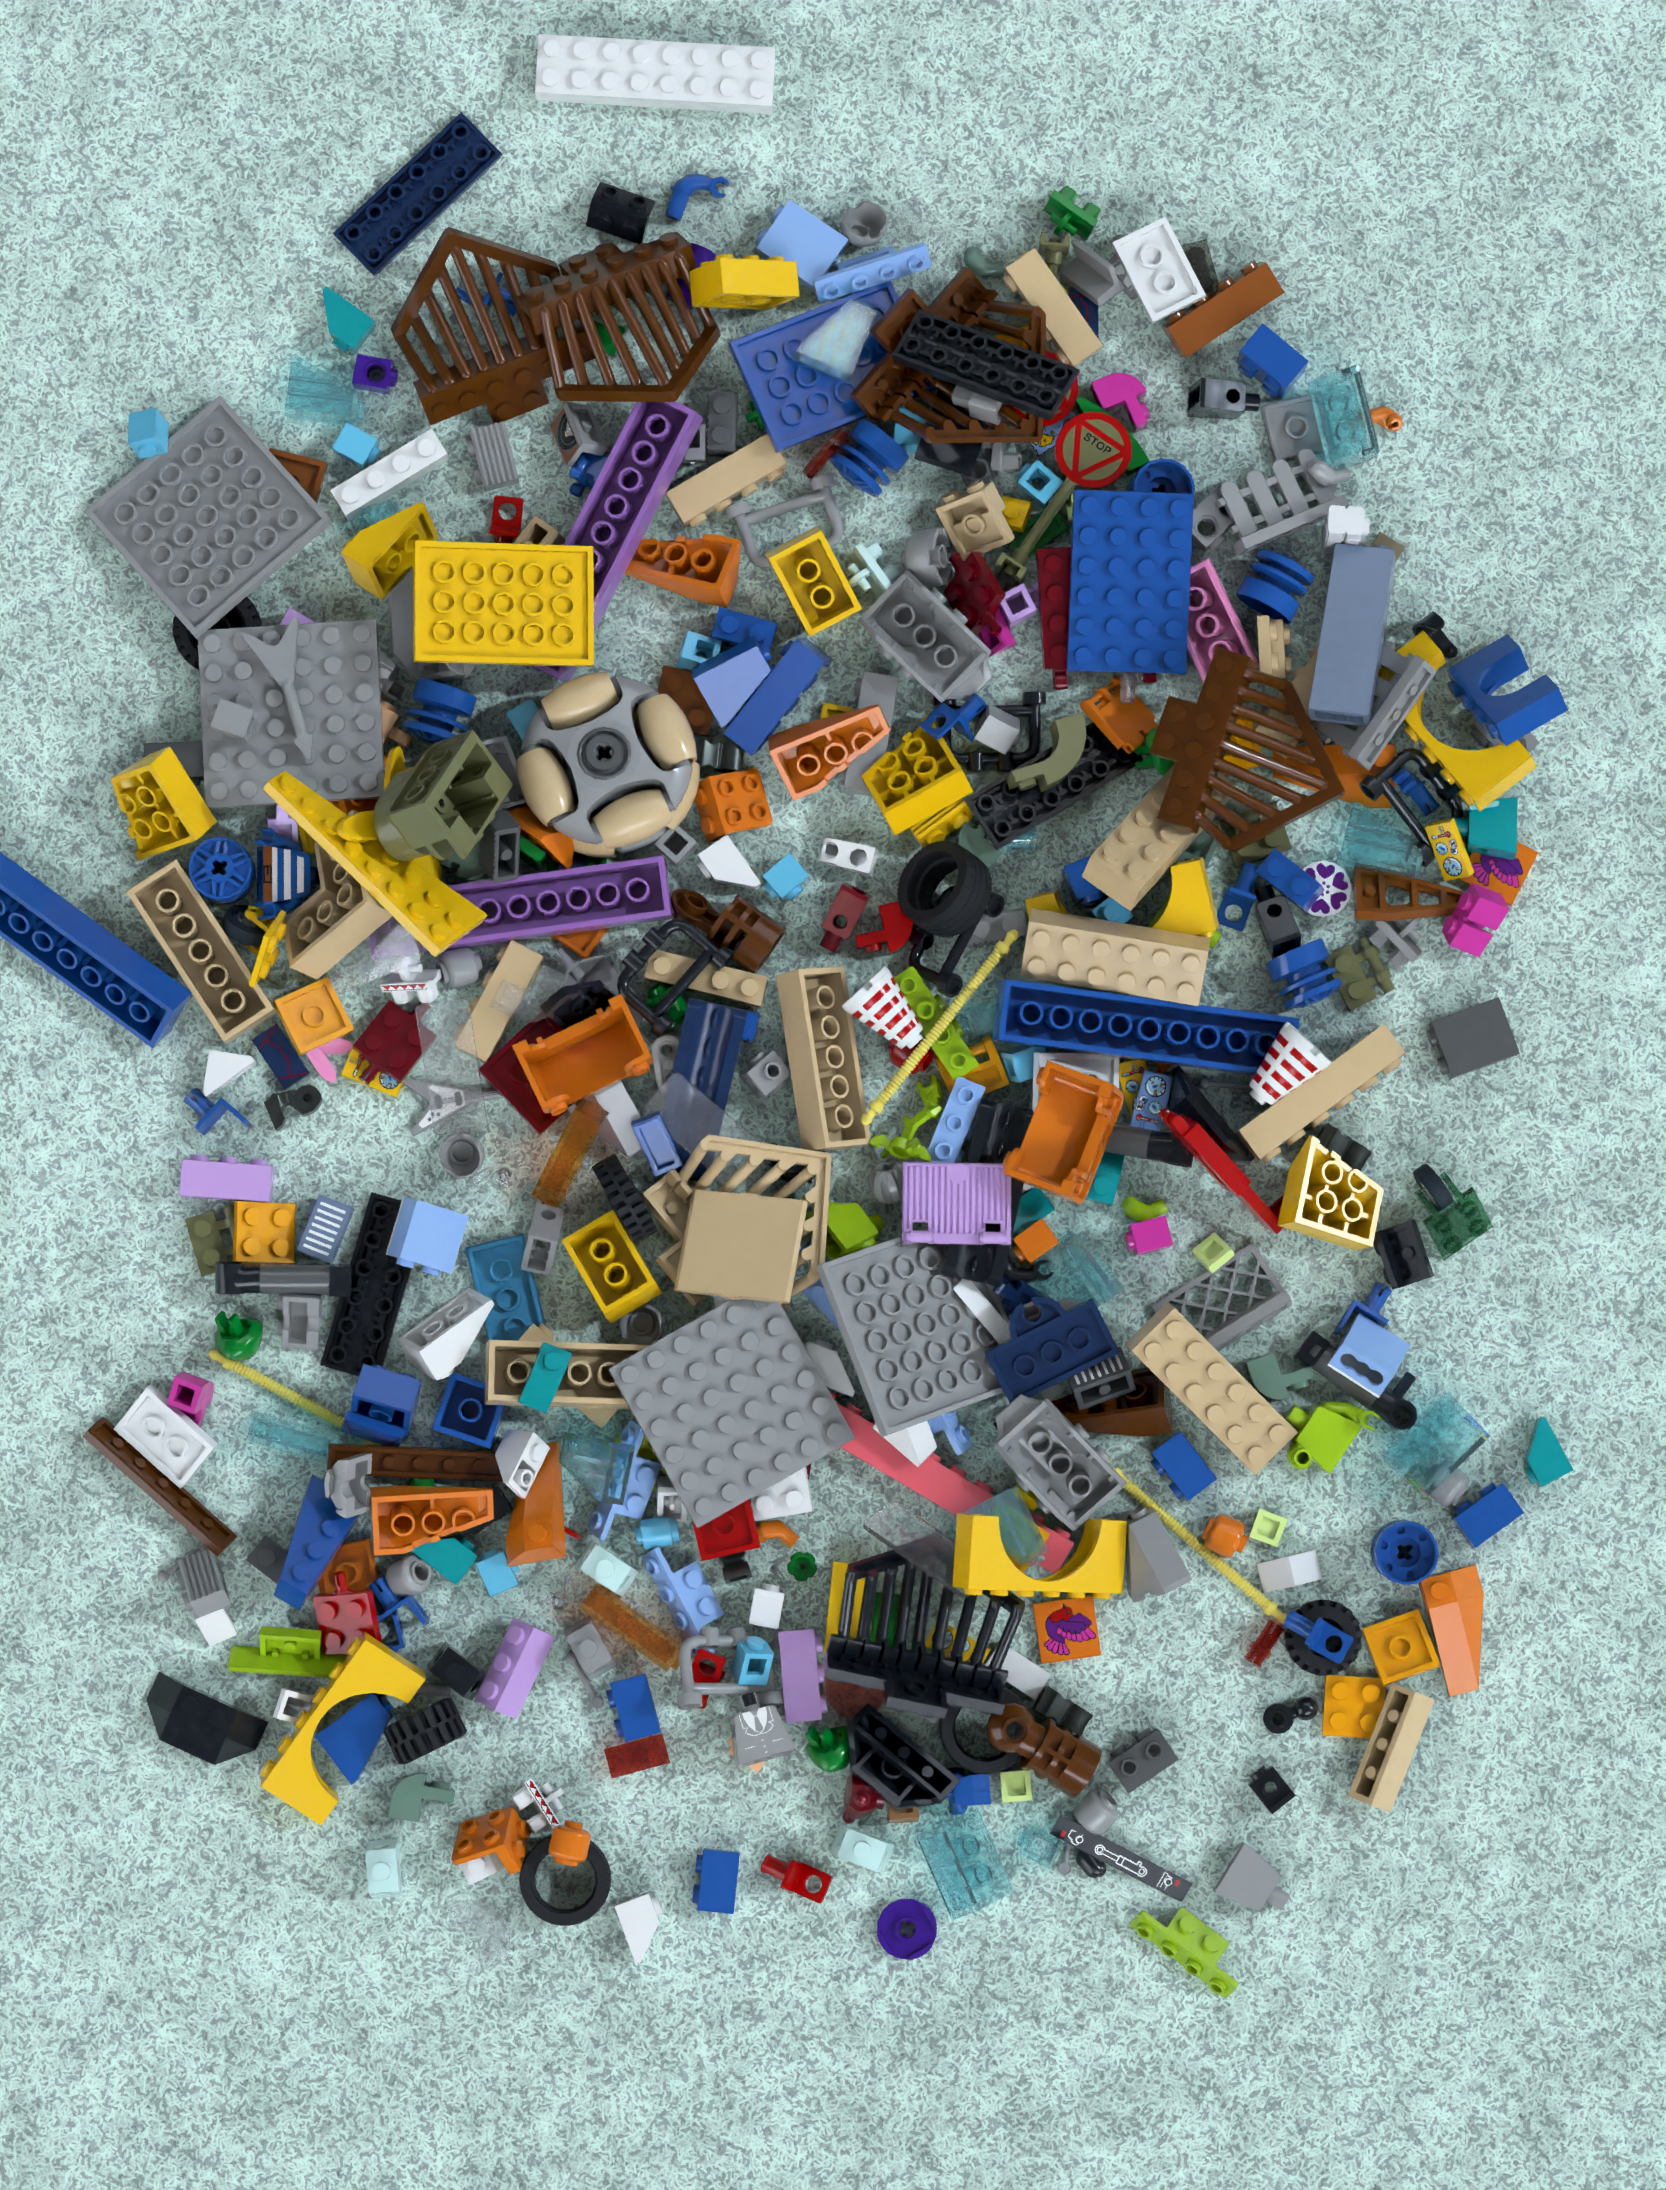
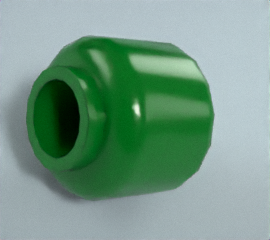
[643,983,687,1028]

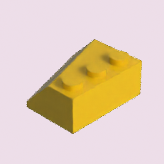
[111,747,217,861]
[1277,1135,1384,1250]

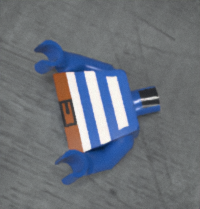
[255,827,320,921]

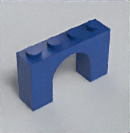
[1446,634,1568,746]

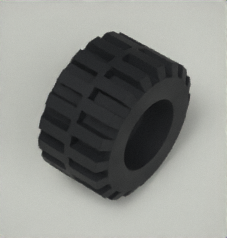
[1284,1600,1363,1676]
[383,1698,467,1765]

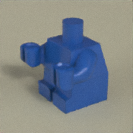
[563,452,608,497]
[946,1767,991,1815]

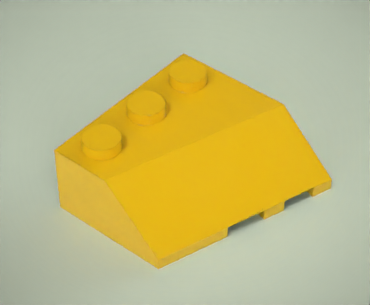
[861,714,973,835]

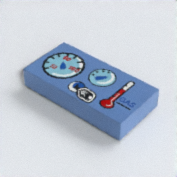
[1130,1070,1173,1131]

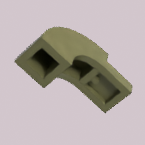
[1006,712,1086,792]

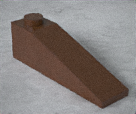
[1052,1367,1173,1437]

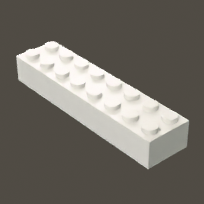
[535,34,776,114]

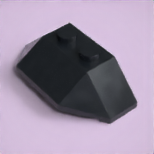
[1169,1065,1255,1163]
[146,1672,269,1765]
[848,1703,960,1810]

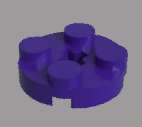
[877,1899,937,1960]

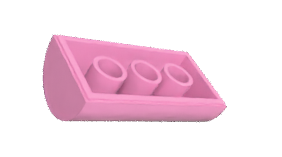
[1187,558,1260,684]

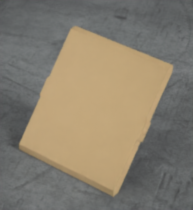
[674,1189,808,1303]

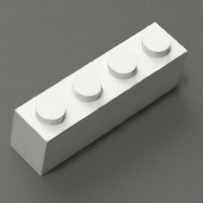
[330,429,450,521]

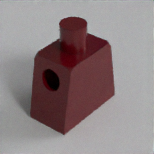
[819,882,873,953]

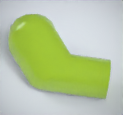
[1122,1196,1168,1222]

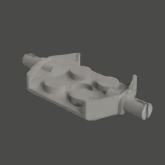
[553,948,653,1048]

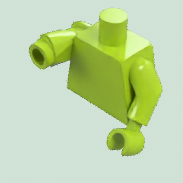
[801,1201,883,1260]
[1284,1401,1381,1474]

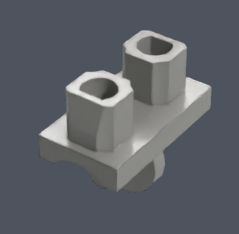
[980,417,1024,477]
[1368,919,1423,968]

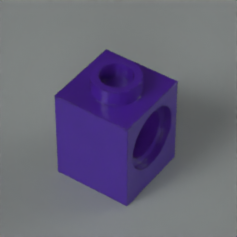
[352,354,398,395]

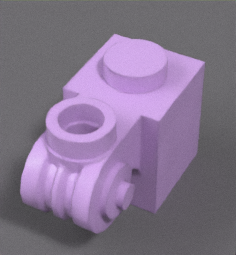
[999,579,1039,629]

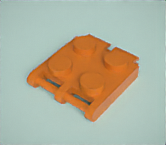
[1080,676,1158,754]

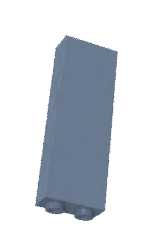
[1309,543,1396,726]

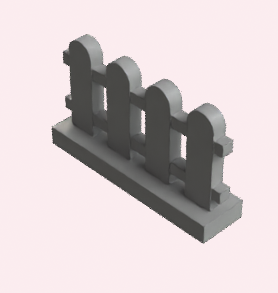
[1216,448,1349,556]
[1316,640,1437,770]

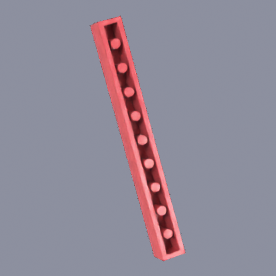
[830,1392,1074,1573]

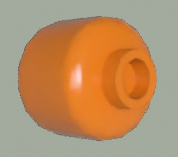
[1201,1514,1248,1558]
[548,1820,591,1866]

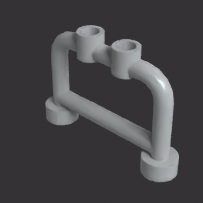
[725,473,843,569]
[677,1627,784,1710]

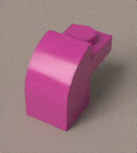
[1090,373,1150,432]
[167,1371,214,1428]

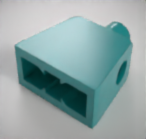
[1450,797,1518,860]

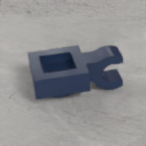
[993,1277,1043,1312]

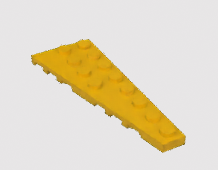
[263,770,488,957]

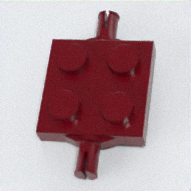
[943,551,1006,636]
[353,1000,437,1085]

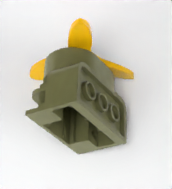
[337,729,513,881]

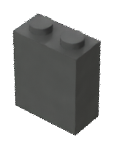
[1426,997,1520,1080]

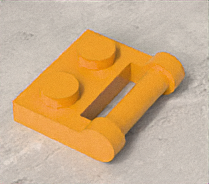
[934,1035,1010,1096]

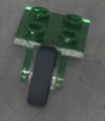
[1413,1164,1493,1260]

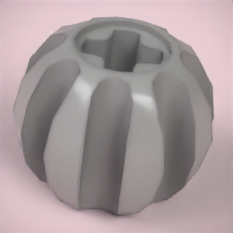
[868,1160,903,1203]

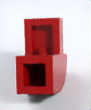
[855,901,913,955]

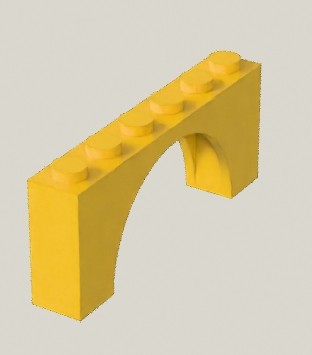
[1375,630,1537,811]
[1025,857,1219,937]
[952,1513,1127,1599]
[259,1632,426,1825]

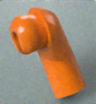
[1358,406,1403,432]
[756,1520,800,1548]

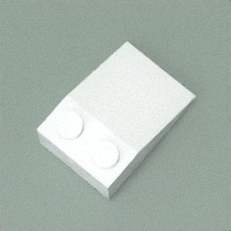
[397,1288,494,1381]

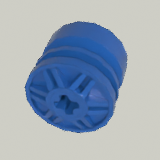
[830,419,909,498]
[1126,458,1195,494]
[1236,549,1314,624]
[402,679,477,744]
[188,837,256,905]
[1265,938,1343,1011]
[1370,1519,1439,1585]

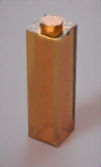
[531,1098,609,1208]
[579,1583,681,1672]

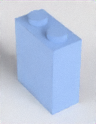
[755,200,849,293]

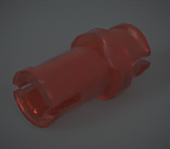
[1244,1620,1285,1668]

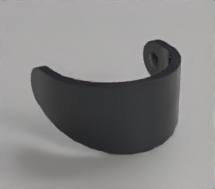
[1412,611,1458,659]

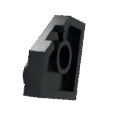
[540,980,616,1030]

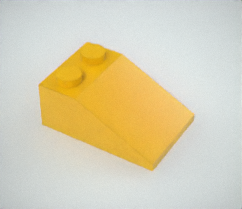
[341,502,439,600]

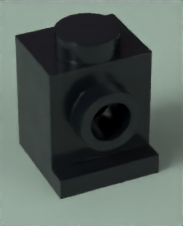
[1248,1765,1296,1814]

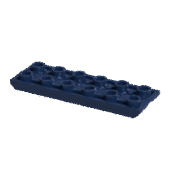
[333,112,502,276]
[649,997,748,1181]

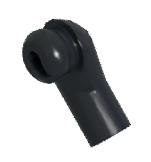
[1076,1848,1106,1878]

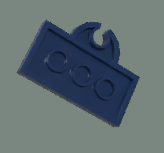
[984,1295,1120,1403]

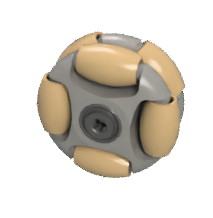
[516,672,700,858]

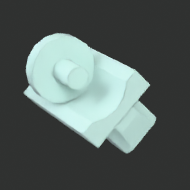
[847,541,900,600]

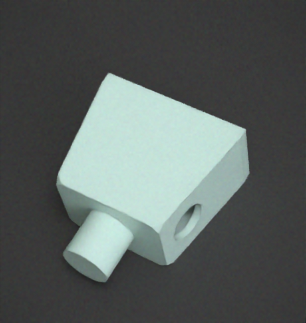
[575,1540,639,1597]
[830,1823,894,1873]
[365,1839,403,1899]

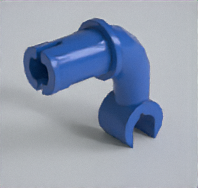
[664,173,730,221]
[1391,767,1440,817]

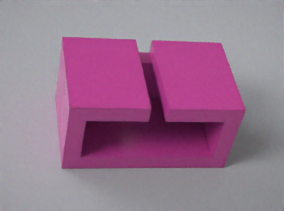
[1442,883,1510,957]
[1124,1215,1173,1257]

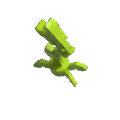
[869,1074,943,1162]

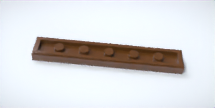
[83,1417,237,1557]
[327,1443,503,1482]

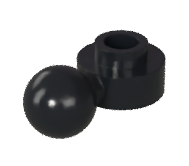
[1263,1696,1318,1734]

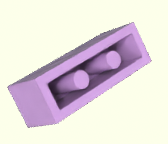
[179,1154,275,1203]
[474,1617,555,1719]
[778,1628,827,1723]

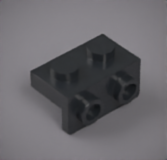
[586,182,655,244]
[1373,1219,1434,1290]

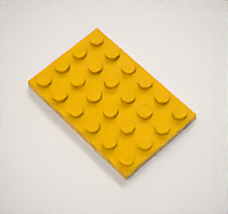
[413,540,594,667]

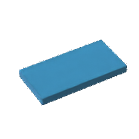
[465,1233,546,1341]

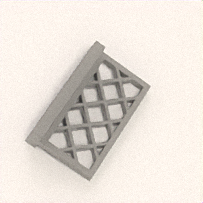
[1151,1242,1292,1352]

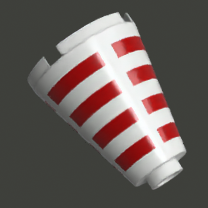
[841,966,923,1049]
[1249,1021,1332,1106]

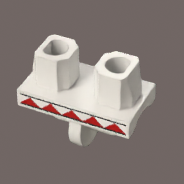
[380,955,442,1004]
[510,1778,564,1835]

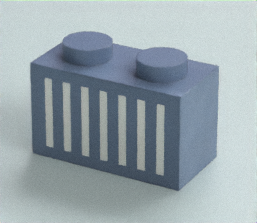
[294,1194,355,1264]

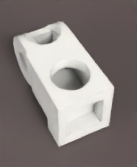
[818,838,879,878]

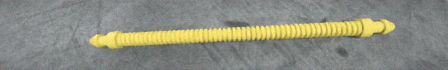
[861,929,1019,1126]
[208,1349,381,1445]
[1107,1460,1287,1624]

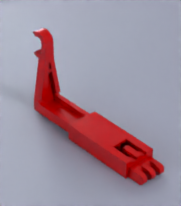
[1159,1109,1284,1234]

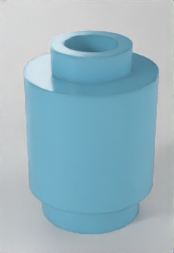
[635,1516,680,1550]

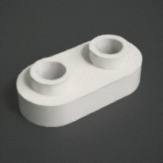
[652,1035,679,1094]

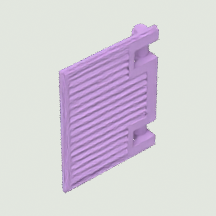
[902,1162,1011,1245]

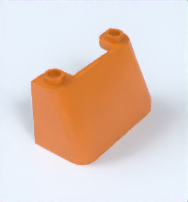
[512,994,653,1116]
[1003,1060,1124,1205]

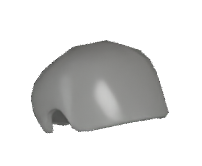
[840,201,889,246]
[439,1132,485,1179]
[619,1303,665,1345]

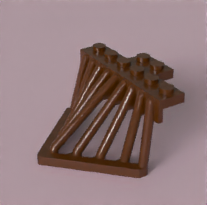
[390,227,595,425]
[516,232,721,402]
[850,267,1046,443]
[1149,647,1345,853]

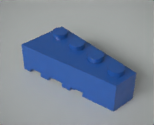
[724,638,833,756]
[274,1474,360,1611]

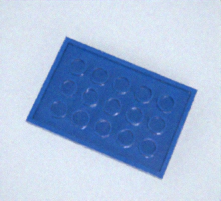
[728,281,936,453]
[1066,489,1194,674]

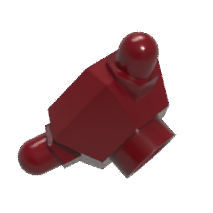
[843,1772,885,1824]

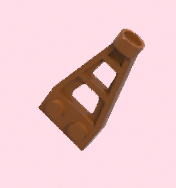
[1352,866,1462,921]

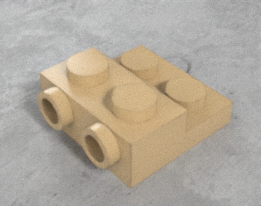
[935,479,1015,561]
[1257,615,1292,680]

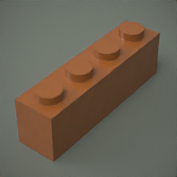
[1162,260,1284,358]

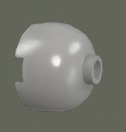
[901,527,953,587]

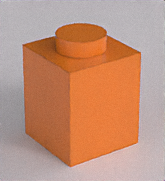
[1011,1218,1060,1265]

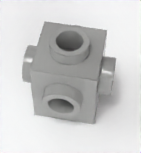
[739,1050,791,1098]

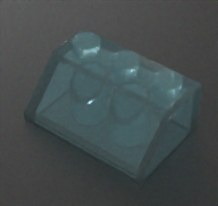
[1307,365,1380,469]
[1380,1392,1490,1499]
[915,1808,1014,1920]

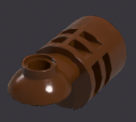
[671,889,787,974]
[987,1703,1102,1798]

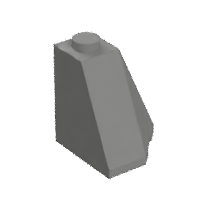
[568,1080,645,1160]
[1125,1506,1192,1603]

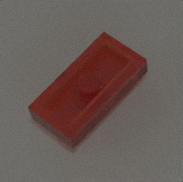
[604,1733,670,1778]

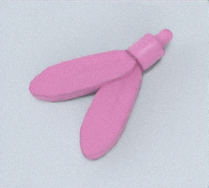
[288,1035,353,1082]

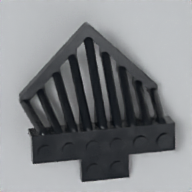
[824,1538,1025,1719]

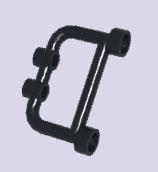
[933,692,1046,771]
[1359,748,1463,867]
[908,885,1005,998]
[617,919,734,1039]

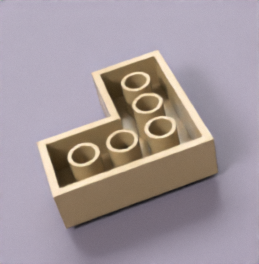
[283,810,392,979]

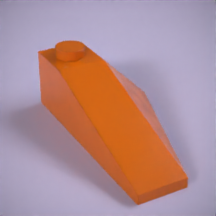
[624,534,741,608]
[769,704,891,801]
[1273,744,1396,809]
[506,1441,566,1567]
[370,1485,494,1556]
[1418,1564,1484,1697]

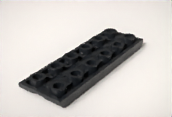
[892,309,1080,420]
[964,722,1144,850]
[942,1098,1034,1287]
[320,1192,412,1376]

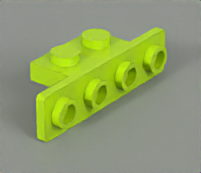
[894,966,979,1081]
[228,1626,348,1678]
[1130,1906,1239,1998]

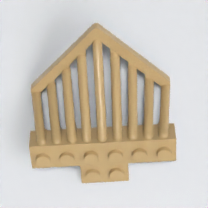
[641,1135,832,1311]

